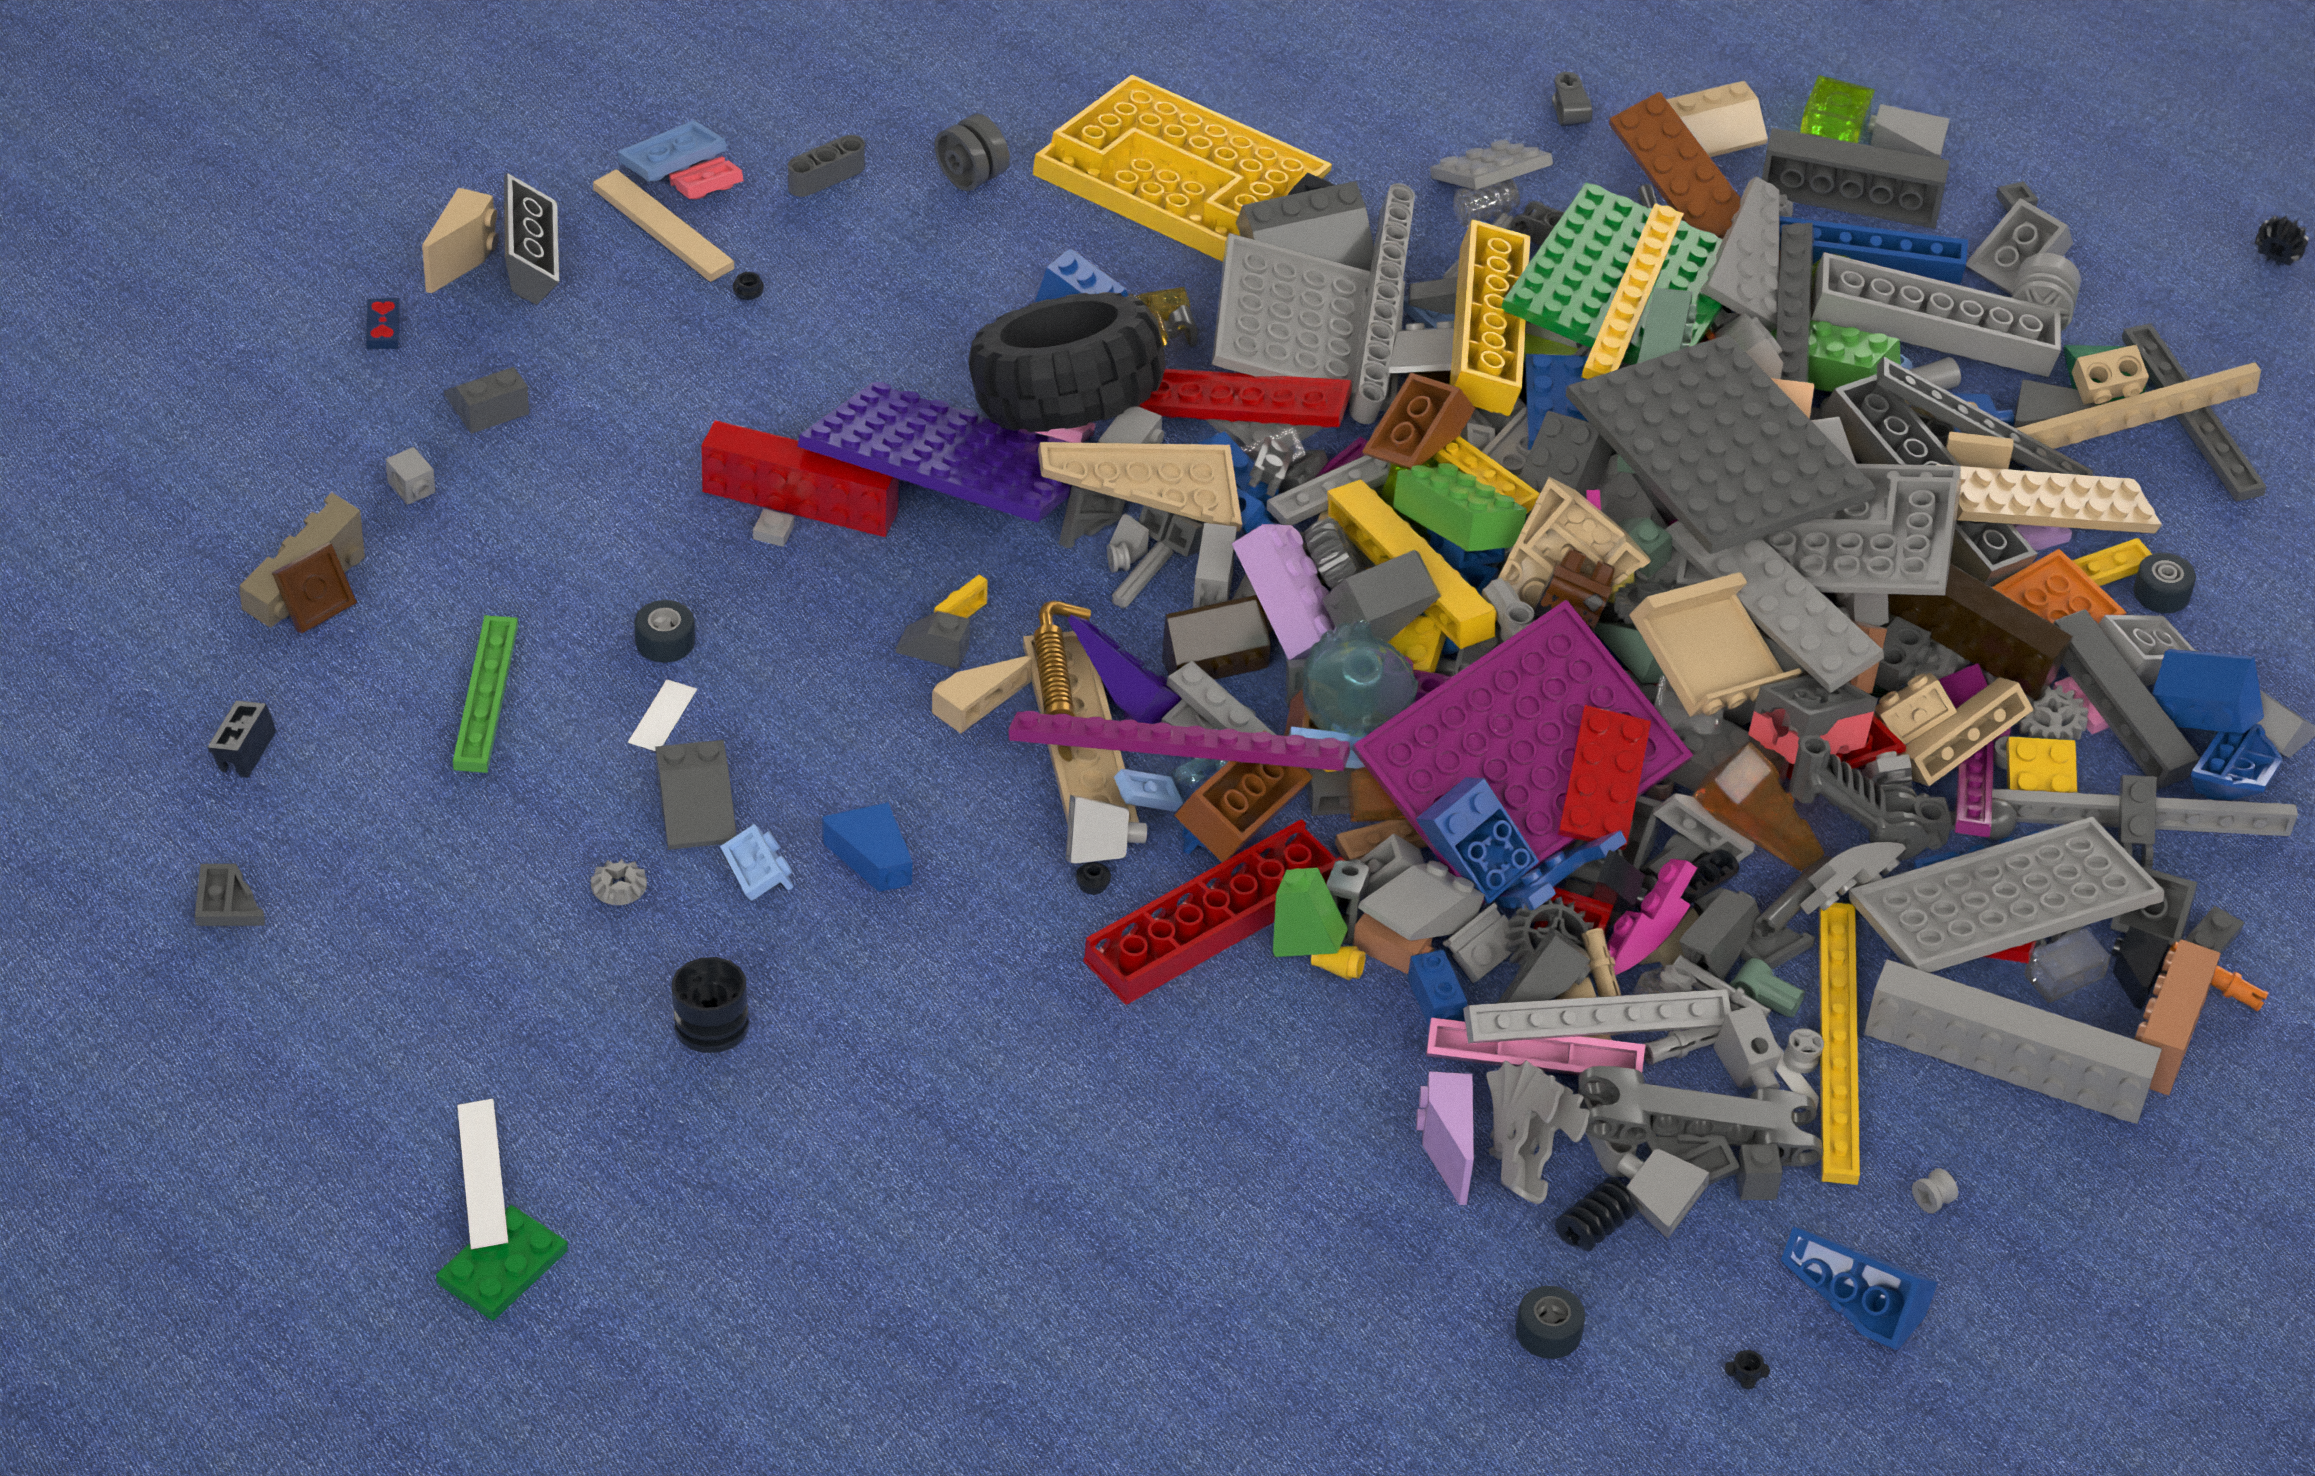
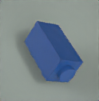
[1407,949,1467,1026]

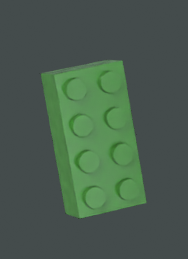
[1770,320,1901,392]
[1393,463,1527,552]

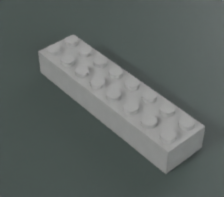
[1811,252,2061,377]
[1864,959,2162,1124]

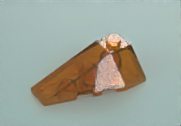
[1692,742,1825,871]

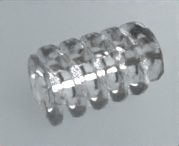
[1453,178,1520,227]

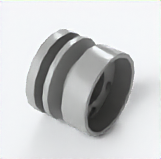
[2011,253,2081,331]

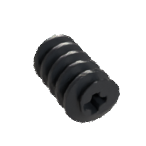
[1555,1177,1635,1251]

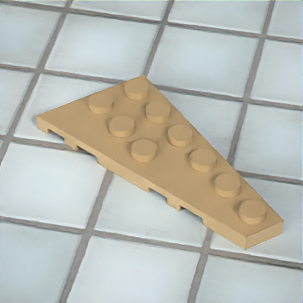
[1038,442,1242,532]

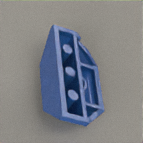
[2191,724,2283,801]

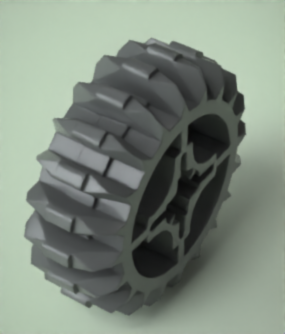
[1304,517,1366,590]
[1504,897,1594,972]

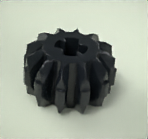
[2255,215,2309,266]

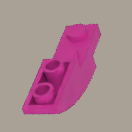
[1607,859,1697,976]

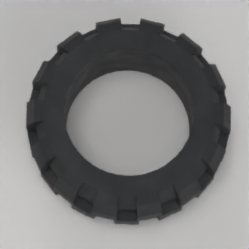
[968,292,1166,432]

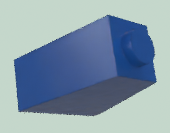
[822,802,913,892]

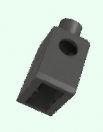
[1326,859,1370,944]

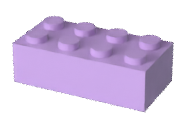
[1232,524,1344,660]

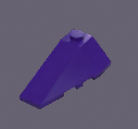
[1068,615,1182,724]

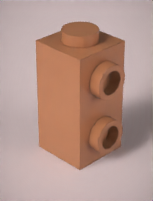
[1353,913,1434,974]

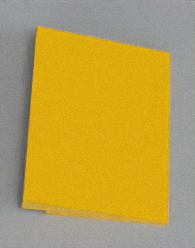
[1033,75,1332,262]

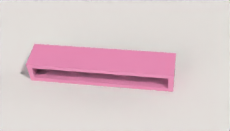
[1426,1018,1645,1076]

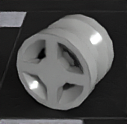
[1783,1028,1824,1074]
[1912,1168,1959,1213]

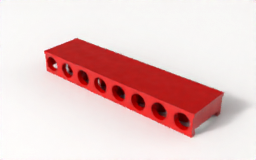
[1083,819,1345,1005]

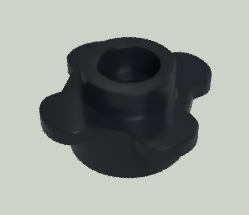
[1725,1350,1770,1389]

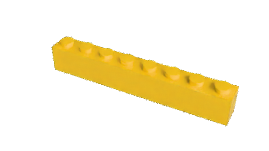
[1327,479,1497,649]

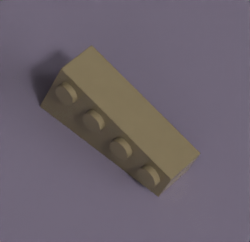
[239,492,365,628]

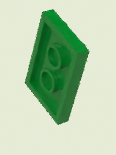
[436,1204,568,1321]

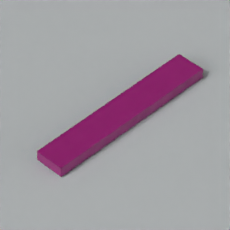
[1955,740,1994,838]

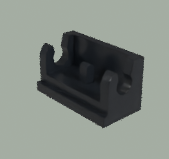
[207,701,277,778]

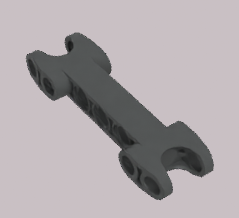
[1578,1066,1823,1166]

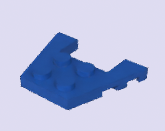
[1495,830,1627,910]

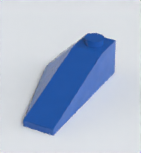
[1781,1226,1938,1350]

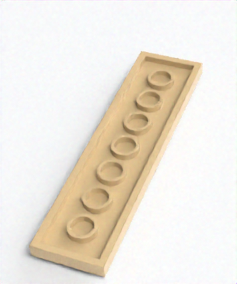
[1937,464,2162,533]
[1023,631,1139,825]

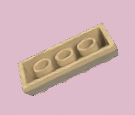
[1666,81,1768,157]

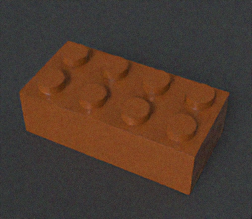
[1174,730,1313,862]

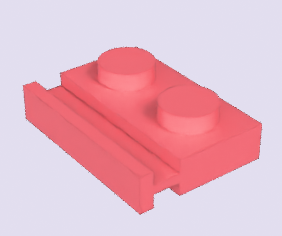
[669,156,744,199]

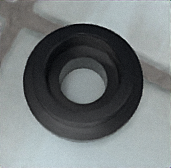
[733,272,764,300]
[1076,862,1111,895]

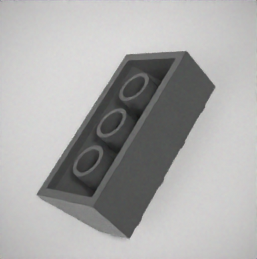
[504,173,559,305]

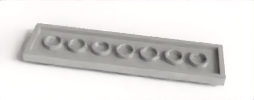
[1664,520,1884,693]

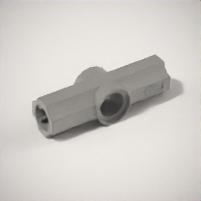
[1481,578,1534,642]

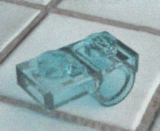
[1171,728,1229,786]

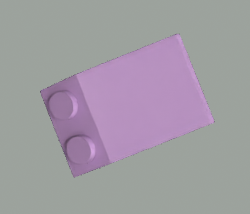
[1416,1072,1474,1205]

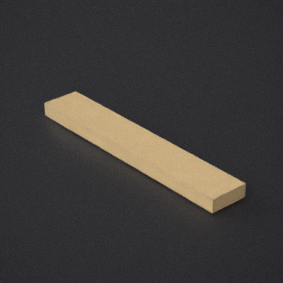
[593,169,734,282]

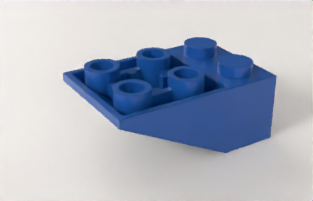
[1416,777,1539,904]

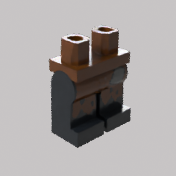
[1533,547,1615,633]

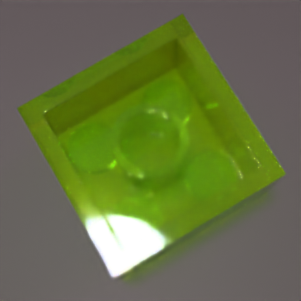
[1800,75,1875,144]

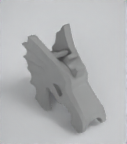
[1486,1060,1590,1205]

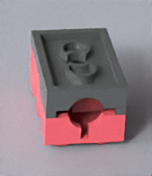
[1748,675,1877,764]

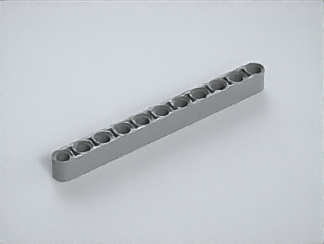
[1349,183,1415,424]

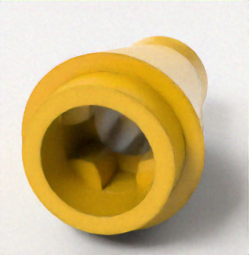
[1311,946,1366,981]

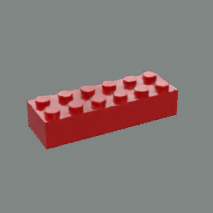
[701,420,899,537]

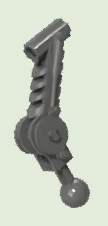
[1789,735,2017,861]

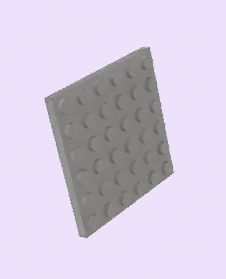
[1211,233,1405,412]

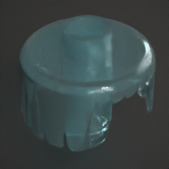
[1302,620,1418,738]

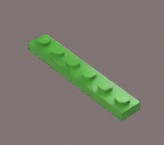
[453,615,518,773]

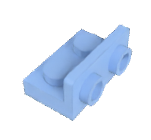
[720,824,794,901]

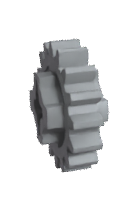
[2015,685,2088,740]

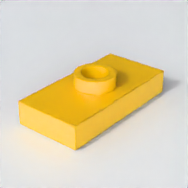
[934,574,988,618]

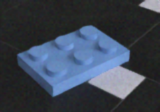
[617,120,727,182]

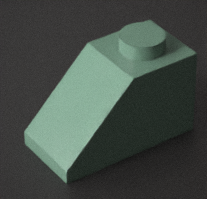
[1617,517,1672,578]

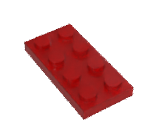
[1557,705,1651,850]

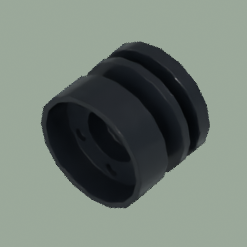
[672,957,749,1053]

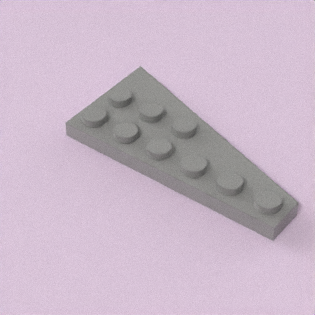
[1700,176,1779,332]

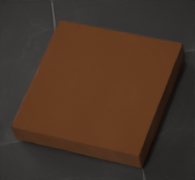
[272,543,357,633]

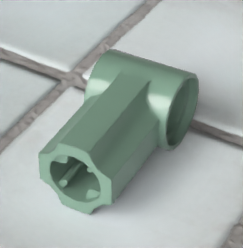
[1729,958,1805,1018]

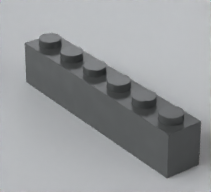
[2053,609,2200,790]

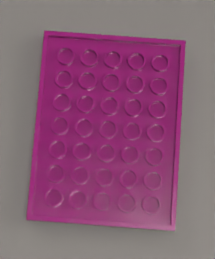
[1352,600,1693,906]

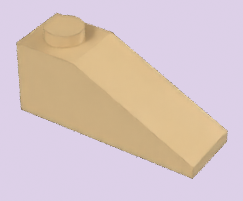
[932,656,1031,733]

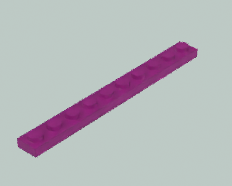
[1009,711,1350,771]

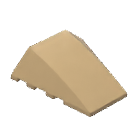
[1497,477,1651,608]

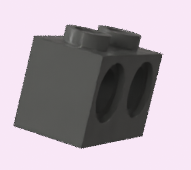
[1874,616,1932,692]

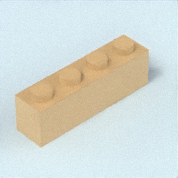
[1897,677,2034,786]

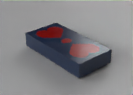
[366,298,400,349]

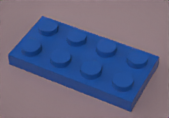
[1525,354,1589,450]

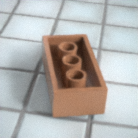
[2134,939,2221,1096]

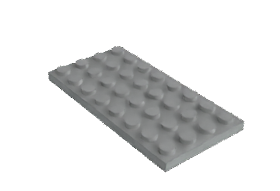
[1849,816,2164,973]

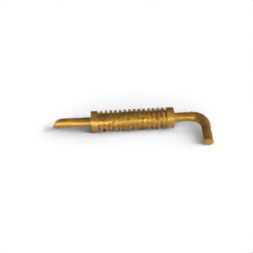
[1033,600,1091,762]

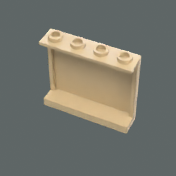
[1629,572,1802,717]

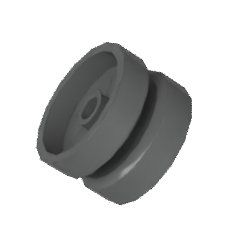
[935,113,1010,191]

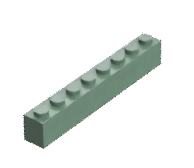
[1617,287,1697,474]

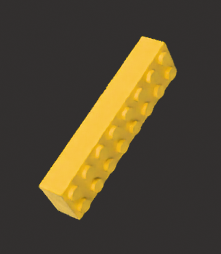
[1450,219,1530,416]

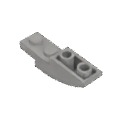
[1799,842,1906,915]

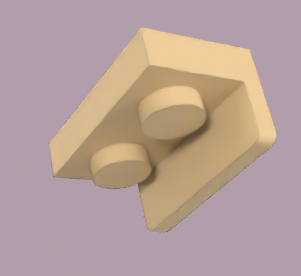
[1875,673,1957,745]

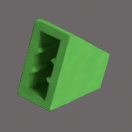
[1273,868,1348,957]

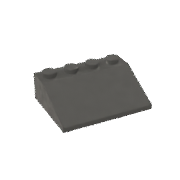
[1236,181,1374,271]

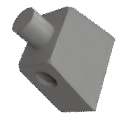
[1065,795,1147,863]
[1713,1004,1781,1090]
[1617,1149,1710,1239]

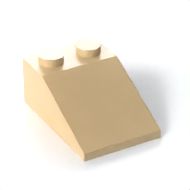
[422,187,499,293]

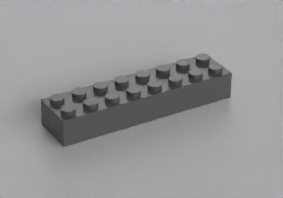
[1820,374,2037,588]

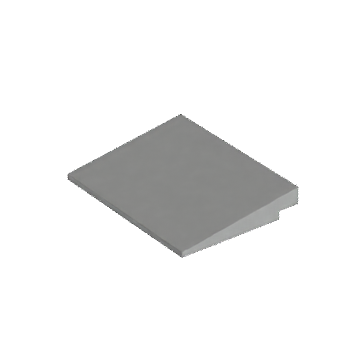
[1676,464,1961,595]

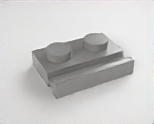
[1443,902,1513,983]

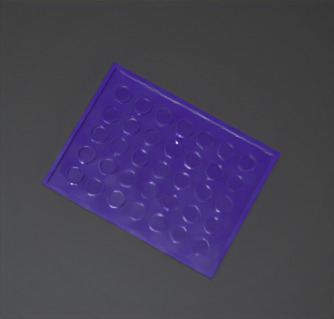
[797,382,1072,523]

